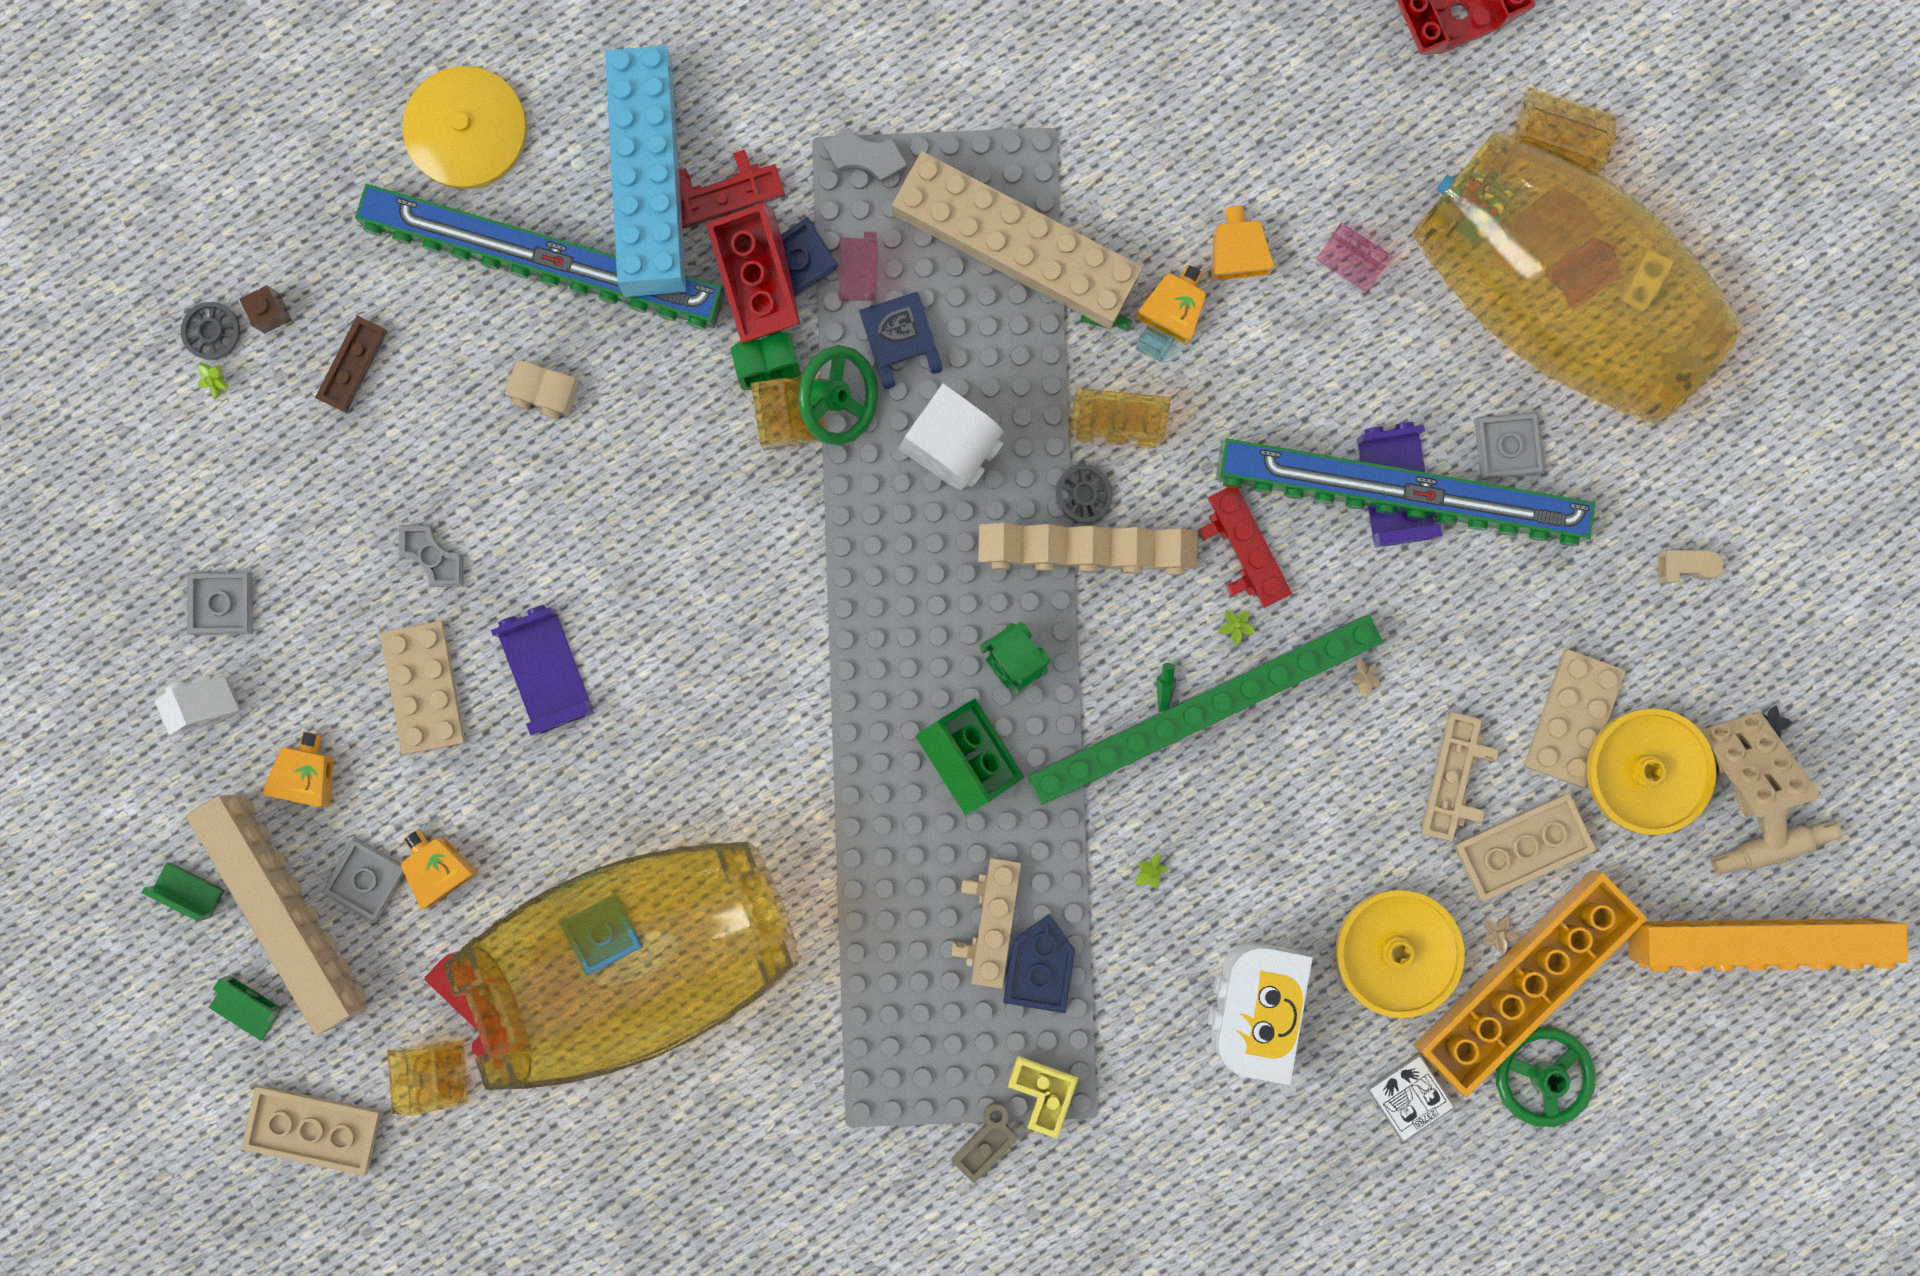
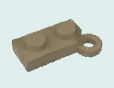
[951,1102,1019,1183]

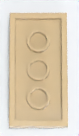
[380,621,466,755]
[1523,649,1626,788]
[1453,793,1597,903]
[241,1085,382,1176]

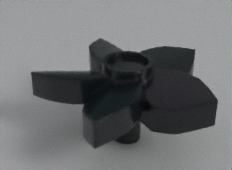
[1753,706,1793,739]

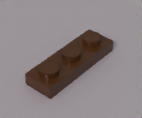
[315,315,388,413]

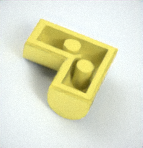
[1008,1056,1079,1139]

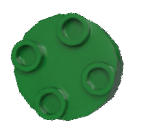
[980,622,1051,695]

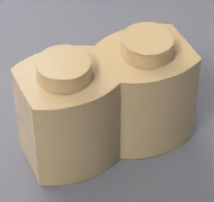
[505,360,580,420]

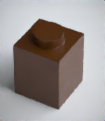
[239,285,292,334]

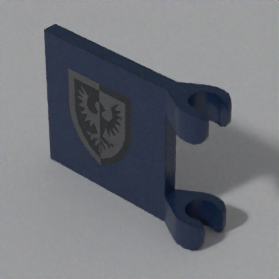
[859,291,943,389]

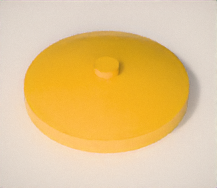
[403,66,527,189]
[1587,709,1716,835]
[1335,889,1465,1018]

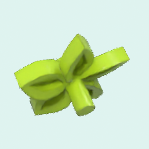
[197,363,229,399]
[1218,610,1256,646]
[1136,852,1169,888]

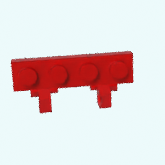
[679,149,786,229]
[1198,487,1292,608]

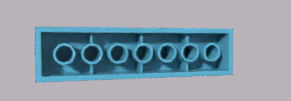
[605,45,686,297]

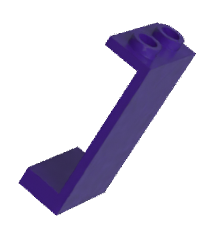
[1357,422,1442,548]
[491,605,594,736]

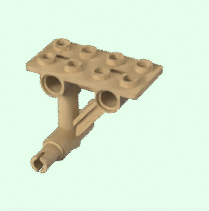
[1701,712,1843,876]

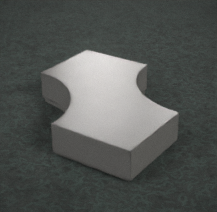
[823,127,907,183]
[399,525,463,587]

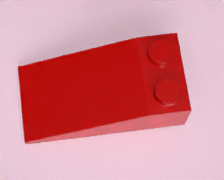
[705,203,801,343]

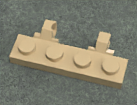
[1420,712,1499,842]
[951,858,1021,989]

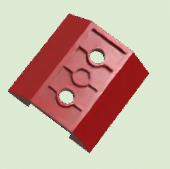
[1396,0,1536,55]

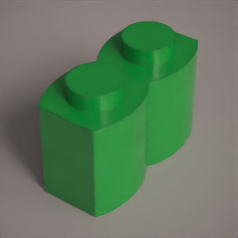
[730,332,801,390]

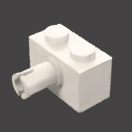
[155,676,239,736]

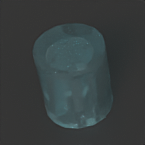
[1135,325,1175,364]

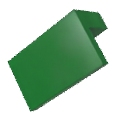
[141,862,225,921]
[208,975,282,1041]

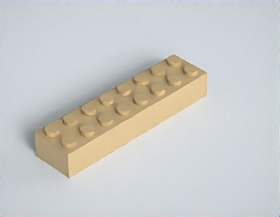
[892,151,1143,330]
[185,794,368,1036]

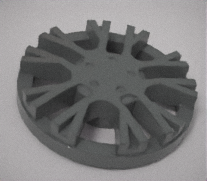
[181,302,241,360]
[1055,464,1112,523]

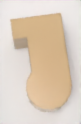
[1658,550,1724,584]

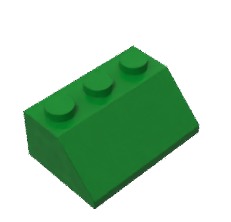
[915,698,1025,816]

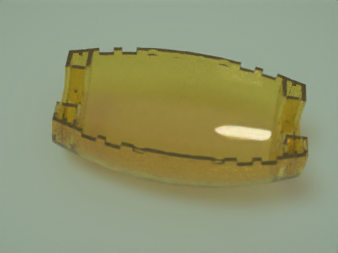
[1411,130,1743,424]
[443,842,799,1090]

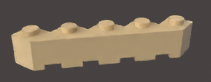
[978,523,1198,575]

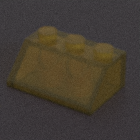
[1508,87,1616,173]
[1069,388,1171,448]

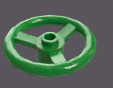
[798,345,878,446]
[1496,1027,1595,1127]

